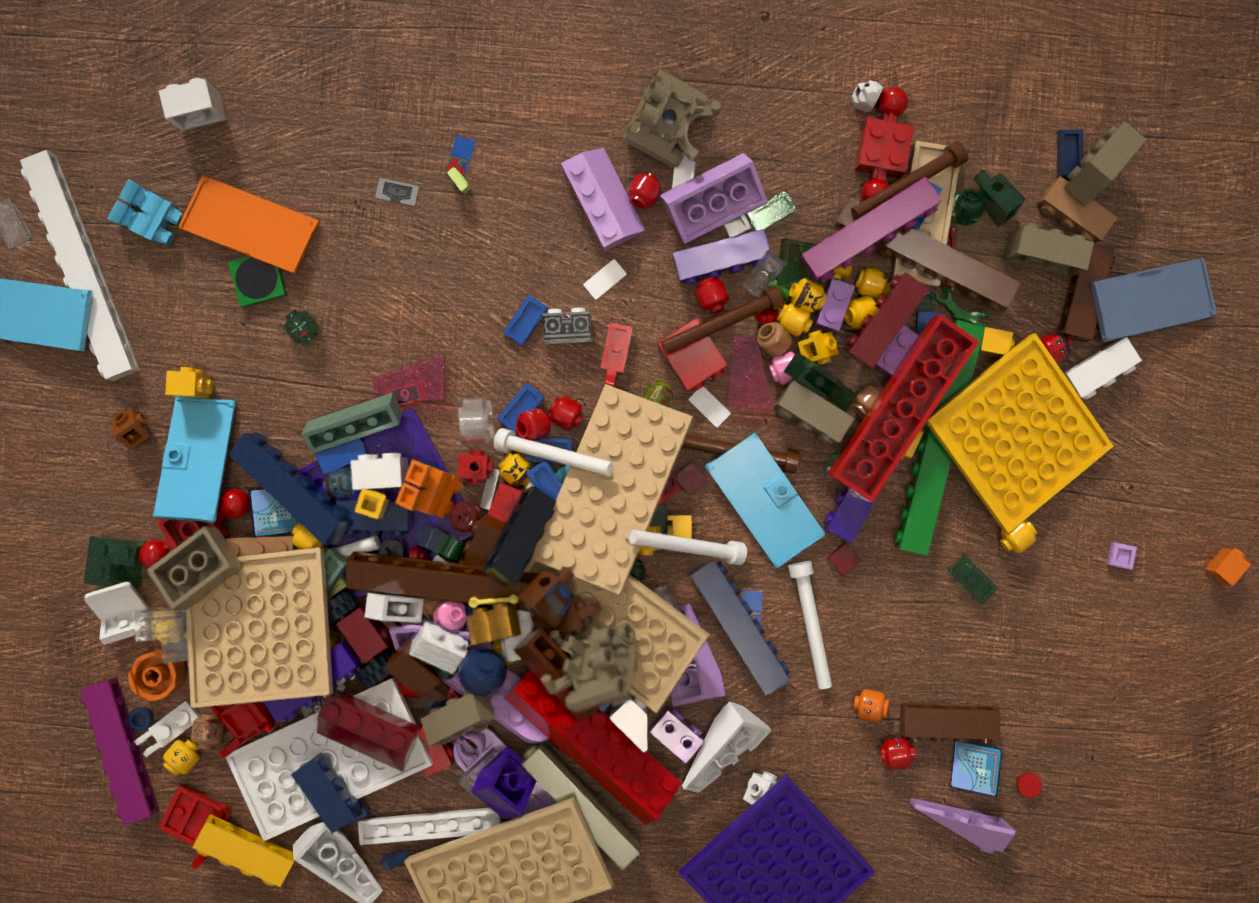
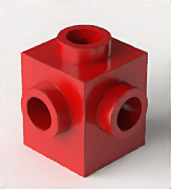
[458,450,494,484]

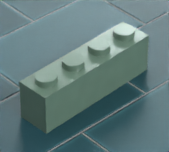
[302,392,403,454]

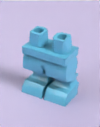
[107,179,184,245]

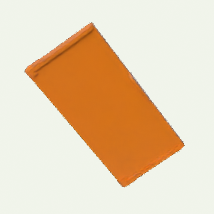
[178,175,320,274]

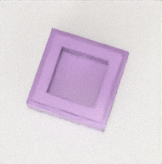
[1107,542,1137,570]

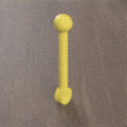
[469,594,519,608]

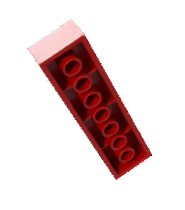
[827,314,980,503]
[504,668,682,825]

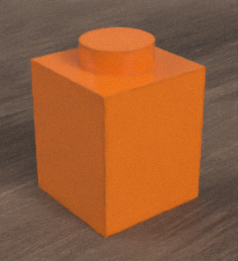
[1205,548,1251,586]

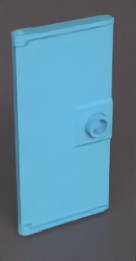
[0,278,93,351]
[153,397,237,523]
[705,433,826,568]

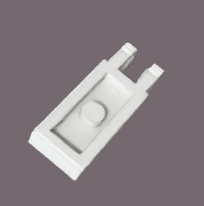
[134,699,201,757]

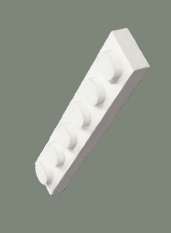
[358,808,501,845]

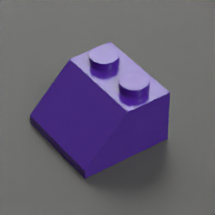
[471,747,537,819]

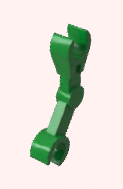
[934,287,990,327]

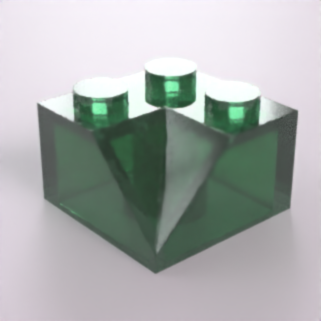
[83,535,147,588]

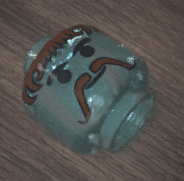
[323,468,360,501]

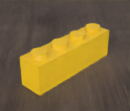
[192,814,294,887]

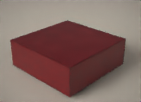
[827,543,861,576]

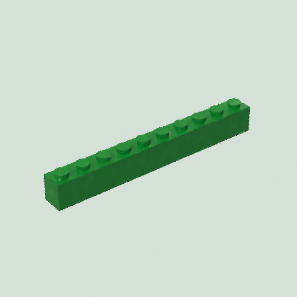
[894,320,985,556]

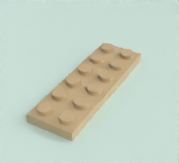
[892,141,959,288]

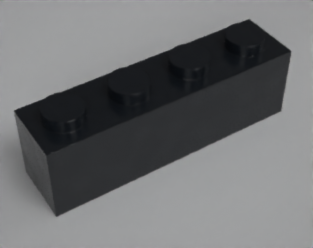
[481,486,557,587]

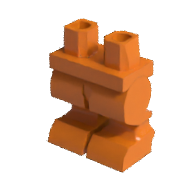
[395,459,463,518]

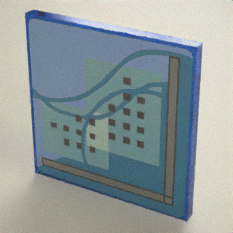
[248,489,299,537]
[950,741,1003,797]

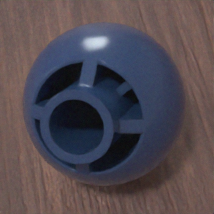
[458,647,507,697]

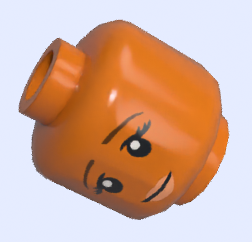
[854,689,889,722]

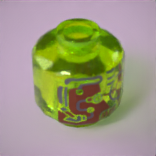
[642,381,675,408]

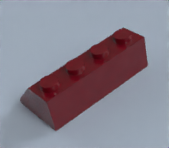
[846,272,929,368]
[317,689,422,772]

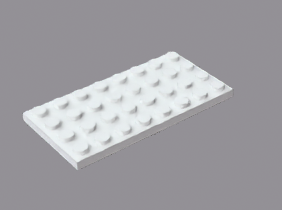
[226,677,434,841]

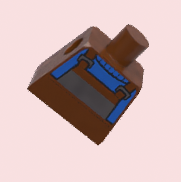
[518,566,575,629]

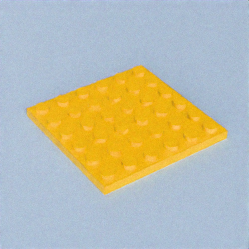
[926,333,1113,533]

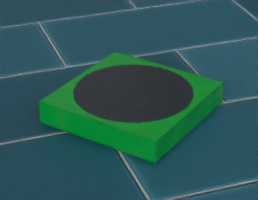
[228,256,287,308]

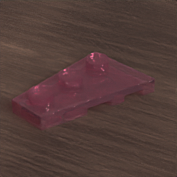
[726,335,774,410]
[373,353,445,401]

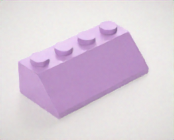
[561,148,646,252]
[660,153,768,244]

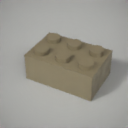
[1064,121,1146,206]
[1004,223,1094,277]
[773,380,855,445]
[147,526,243,610]

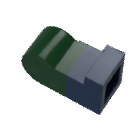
[416,523,466,561]

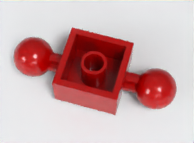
[854,86,914,201]
[139,489,250,569]

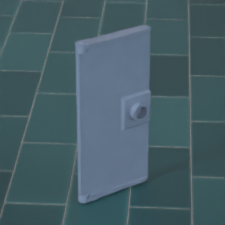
[1091,258,1217,342]

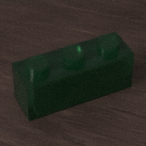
[783,352,858,413]

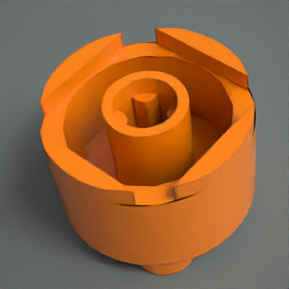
[128,649,186,701]

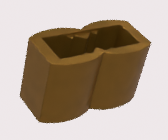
[466,602,521,645]

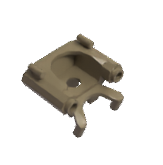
[623,68,721,168]
[541,622,637,712]

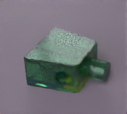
[973,170,1026,228]

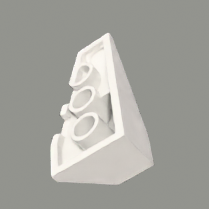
[682,701,771,793]
[293,822,383,903]

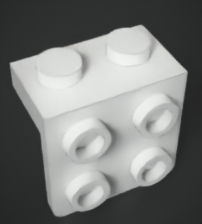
[84,582,151,645]

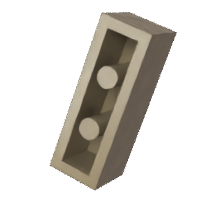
[421,691,496,746]

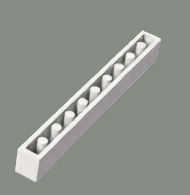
[20,150,140,381]

